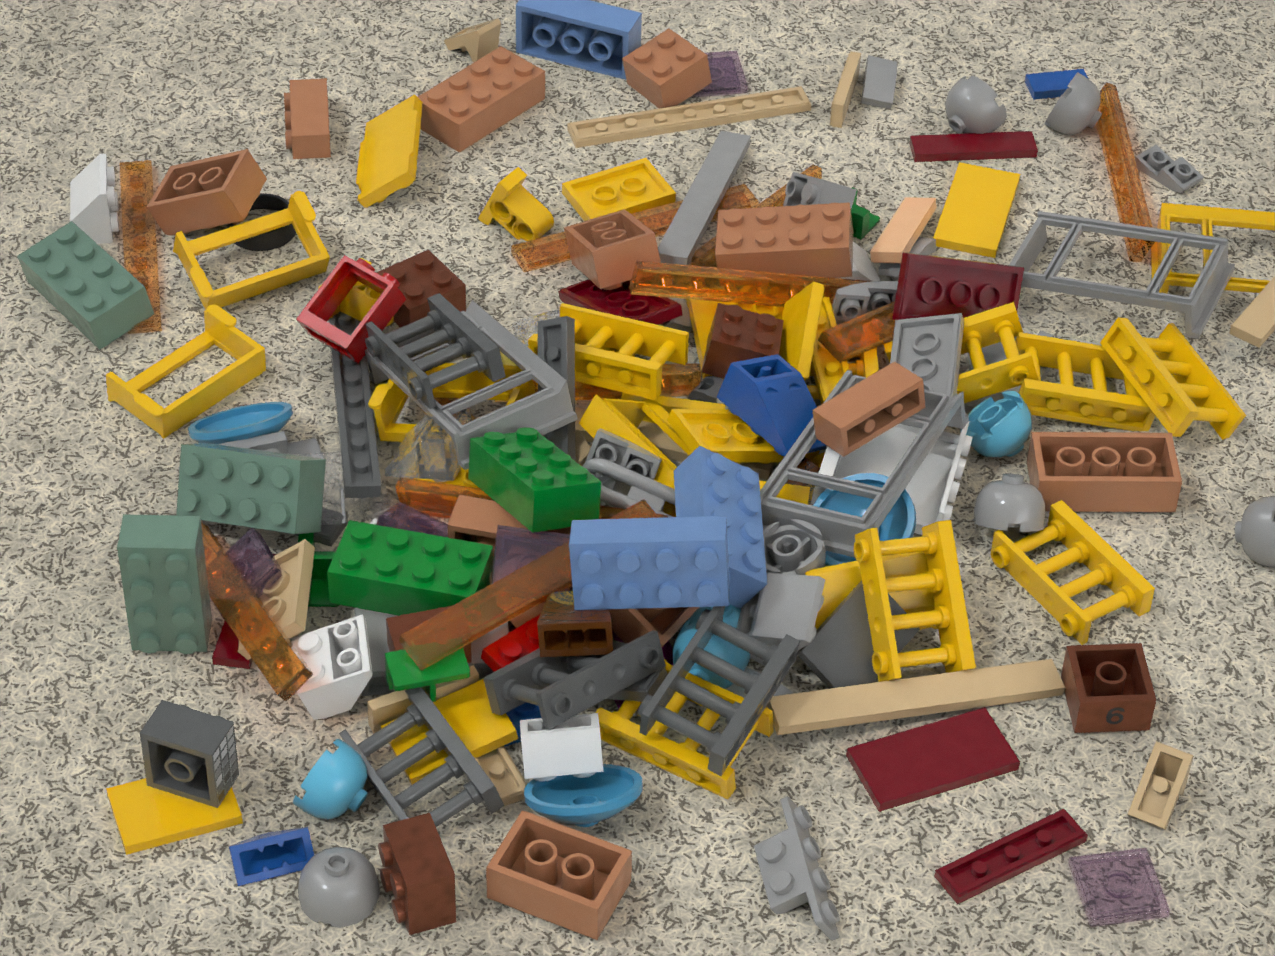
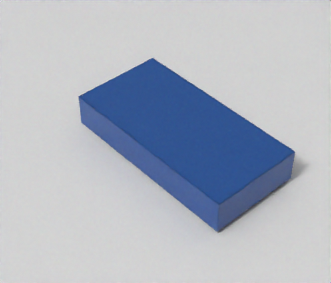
[1025,69,1088,100]

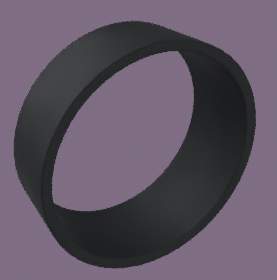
[227,193,296,251]

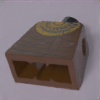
[537,587,614,657]

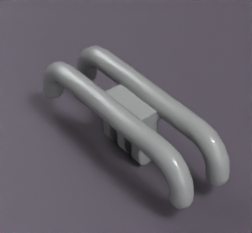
[582,458,675,518]

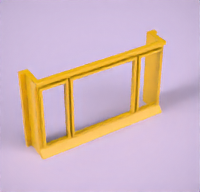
[1150,203,1275,294]

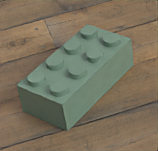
[17,221,154,350]
[176,443,326,534]
[117,514,212,654]

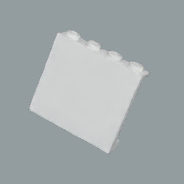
[811,421,973,535]

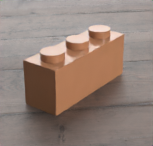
[284,78,331,159]
[813,361,926,457]

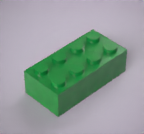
[468,427,601,533]
[327,520,494,629]

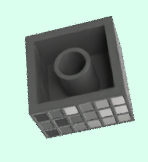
[140,700,239,808]

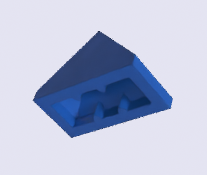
[229,827,314,886]

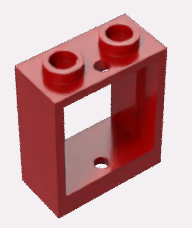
[296,255,406,364]

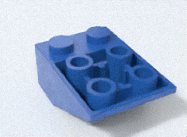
[717,354,827,457]

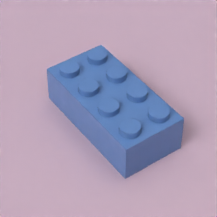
[516,0,642,80]
[674,446,767,609]
[569,516,730,610]

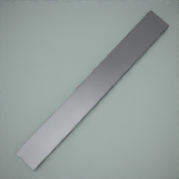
[658,131,751,268]

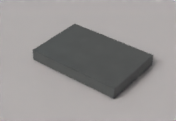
[797,580,920,689]

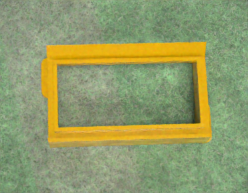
[173,191,330,310]
[106,304,266,439]
[368,363,535,445]
[578,395,692,517]

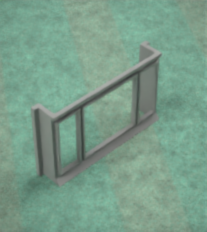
[1009,211,1235,339]
[364,300,578,470]
[760,370,969,558]

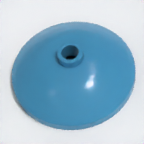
[188,402,293,444]
[813,473,916,566]
[524,764,643,827]

